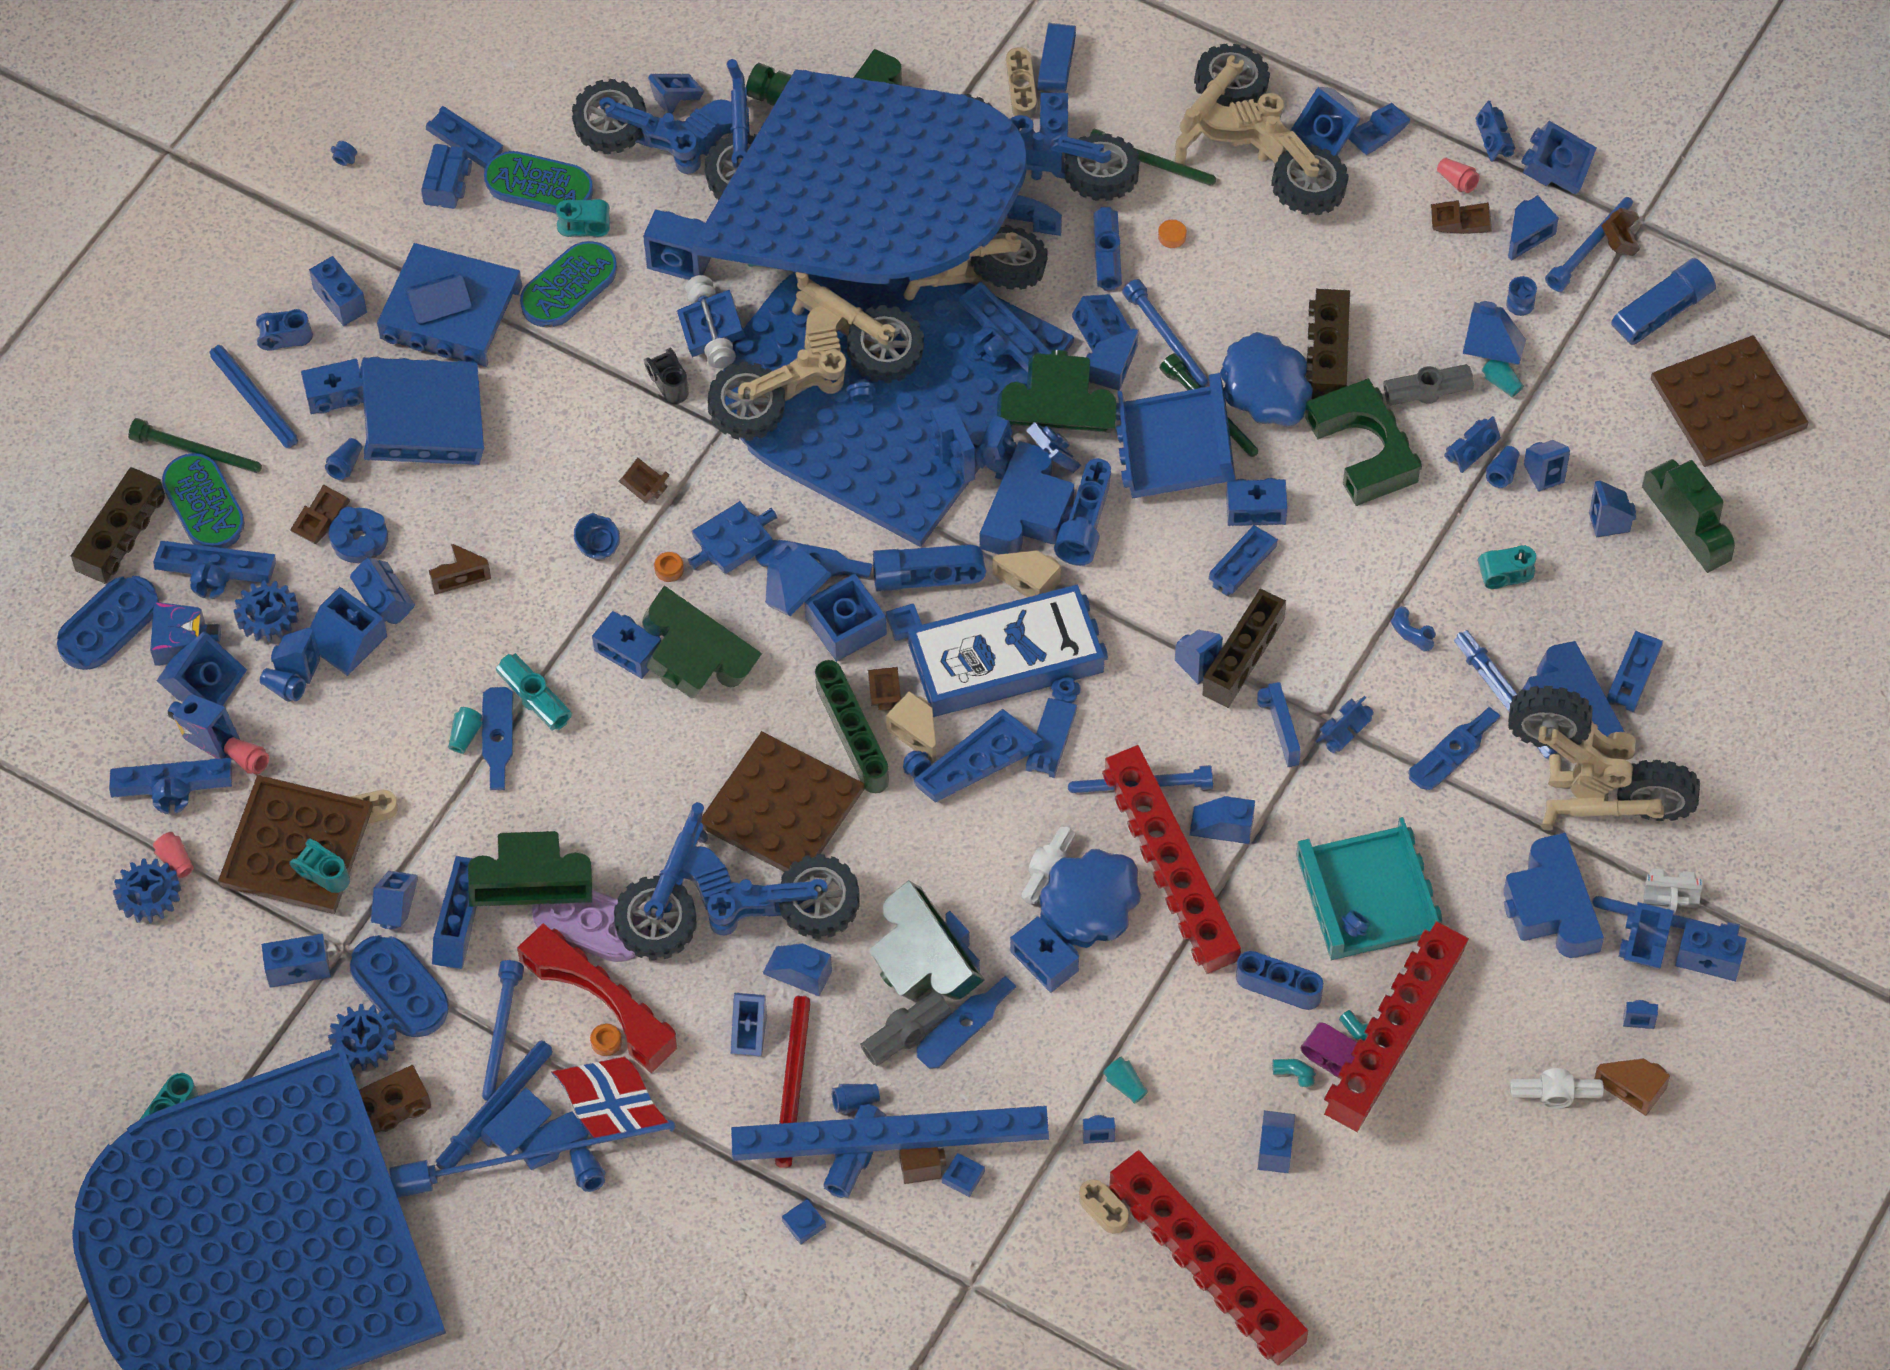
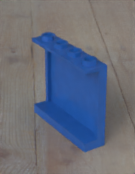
[377,243,522,367]
[359,357,484,465]
[1116,373,1236,499]

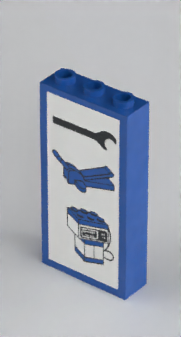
[907,584,1108,717]

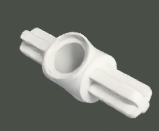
[1021,826,1075,904]
[1510,1068,1604,1109]

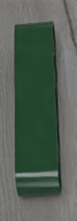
[815,660,889,794]

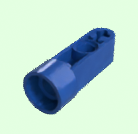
[1611,258,1716,345]
[1054,458,1111,566]
[873,545,986,592]

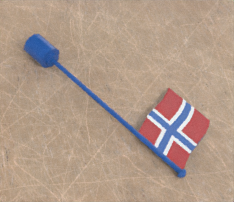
[389,1056,675,1198]

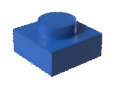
[886,603,922,641]
[1623,1000,1658,1029]
[1082,1115,1115,1144]
[942,1153,985,1197]
[782,1199,826,1245]

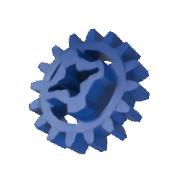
[234,580,299,642]
[113,858,181,923]
[328,1004,397,1071]

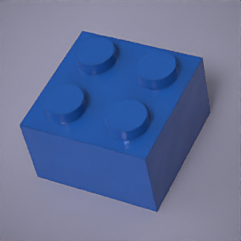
[643,209,711,280]
[804,574,887,662]

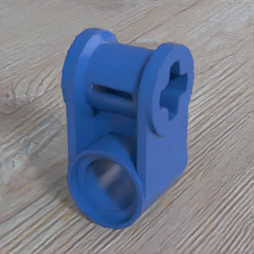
[256,309,313,351]

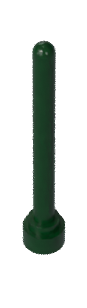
[1089,128,1216,185]
[1159,353,1258,457]
[128,418,262,473]

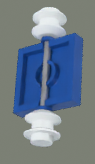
[677,275,746,369]

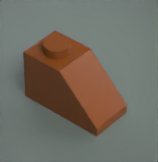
[1594,1058,1670,1116]

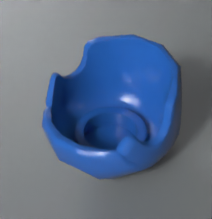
[574,513,620,559]

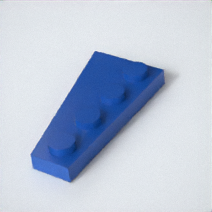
[914,709,1044,803]

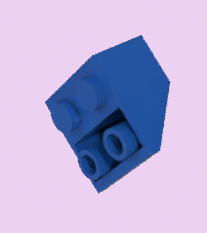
[310,587,388,676]

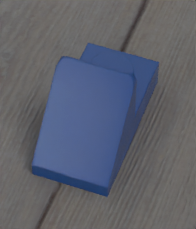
[648,74,705,114]

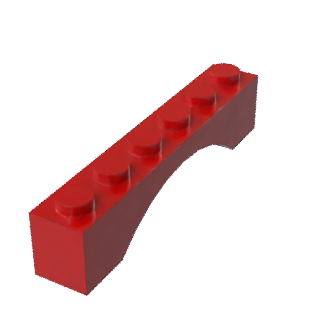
[517,923,677,1073]

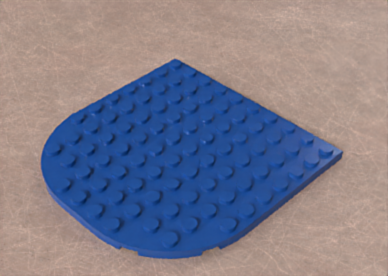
[692,69,1027,284]
[723,272,1074,547]
[72,1045,446,1370]

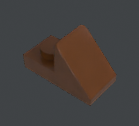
[429,544,491,595]

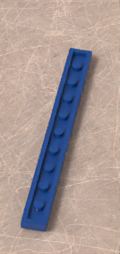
[731,1106,1049,1161]

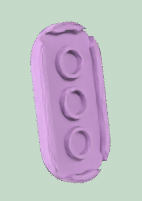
[532,890,649,962]

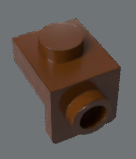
[1601,208,1640,256]
[618,457,670,503]
[868,667,901,711]

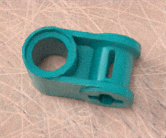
[556,199,610,237]
[1477,545,1536,589]
[290,839,350,893]

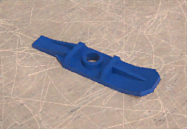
[755,540,873,578]
[482,687,513,790]
[1408,707,1500,790]
[917,976,1016,1069]

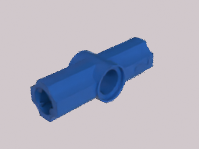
[1093,207,1122,291]
[824,1104,885,1198]

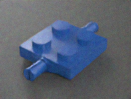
[688,501,777,574]

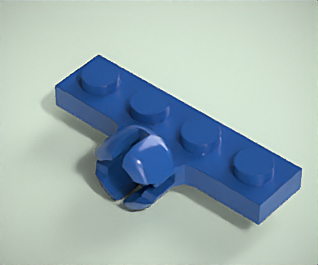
[959,282,1051,372]
[153,541,276,599]
[109,758,233,814]

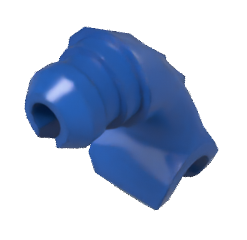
[1391,606,1436,651]

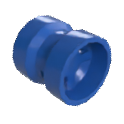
[1506,276,1537,316]

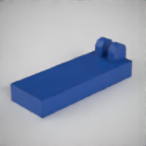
[426,106,503,169]
[1209,525,1278,596]
[1257,682,1301,767]
[1026,698,1077,778]

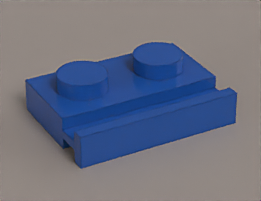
[1026,422,1081,473]

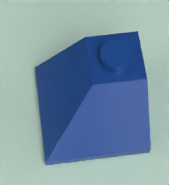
[1290,87,1361,156]
[1463,301,1526,365]
[765,541,832,616]
[156,632,247,706]

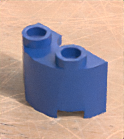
[976,416,1017,480]
[1618,902,1674,969]

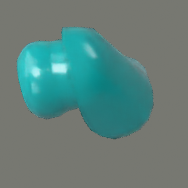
[1339,1010,1369,1041]
[1272,1059,1316,1087]

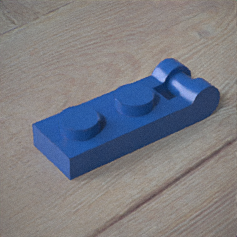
[1607,631,1663,712]

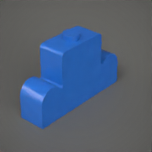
[979,441,1074,555]
[1522,641,1625,737]
[1503,833,1604,958]

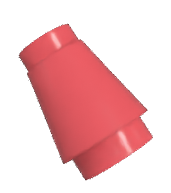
[1437,158,1480,193]
[224,737,269,774]
[153,832,194,878]

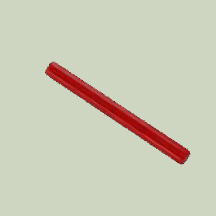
[775,996,811,1168]

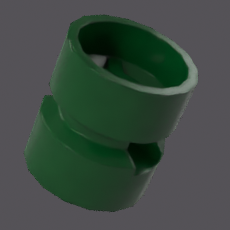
[746,62,792,106]

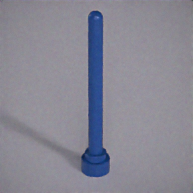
[1545,197,1633,292]
[1122,279,1209,387]
[1068,765,1213,793]
[1592,896,1740,936]
[482,960,524,1101]

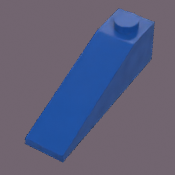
[432,856,477,969]

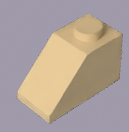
[993,550,1061,597]
[886,692,936,763]

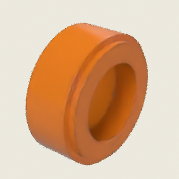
[1158,219,1187,248]
[654,552,684,582]
[590,1023,622,1056]

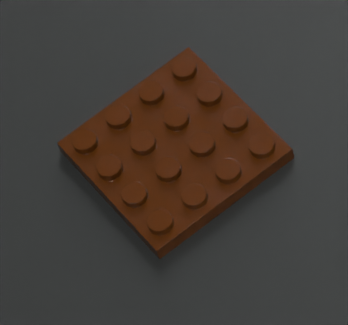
[1651,335,1809,467]
[701,731,865,872]
[218,775,373,914]

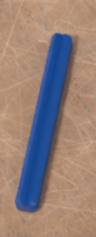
[209,345,298,448]

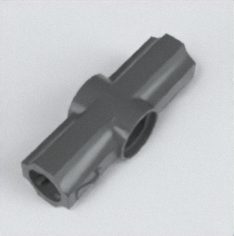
[1383,364,1474,406]
[860,991,951,1066]

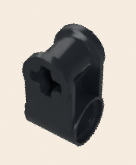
[644,347,689,404]

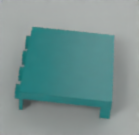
[1296,817,1442,960]

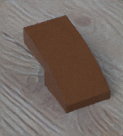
[1431,200,1492,234]
[290,484,350,544]

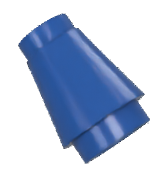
[325,438,363,480]
[1486,446,1520,488]
[260,668,306,702]
[831,1083,880,1114]
[569,1146,606,1192]

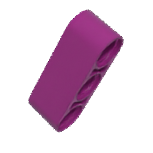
[1300,1022,1371,1077]

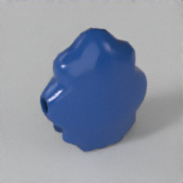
[1220,332,1313,427]
[1040,849,1141,948]

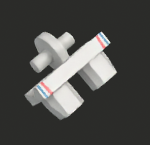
[1643,869,1703,914]

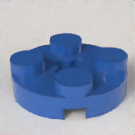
[329,507,388,563]

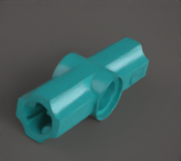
[496,653,572,731]

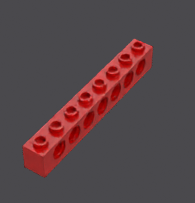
[1102,745,1241,974]
[1324,921,1469,1133]
[1109,1150,1308,1366]

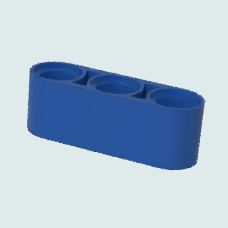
[1038,23,1076,93]
[1236,951,1324,1010]

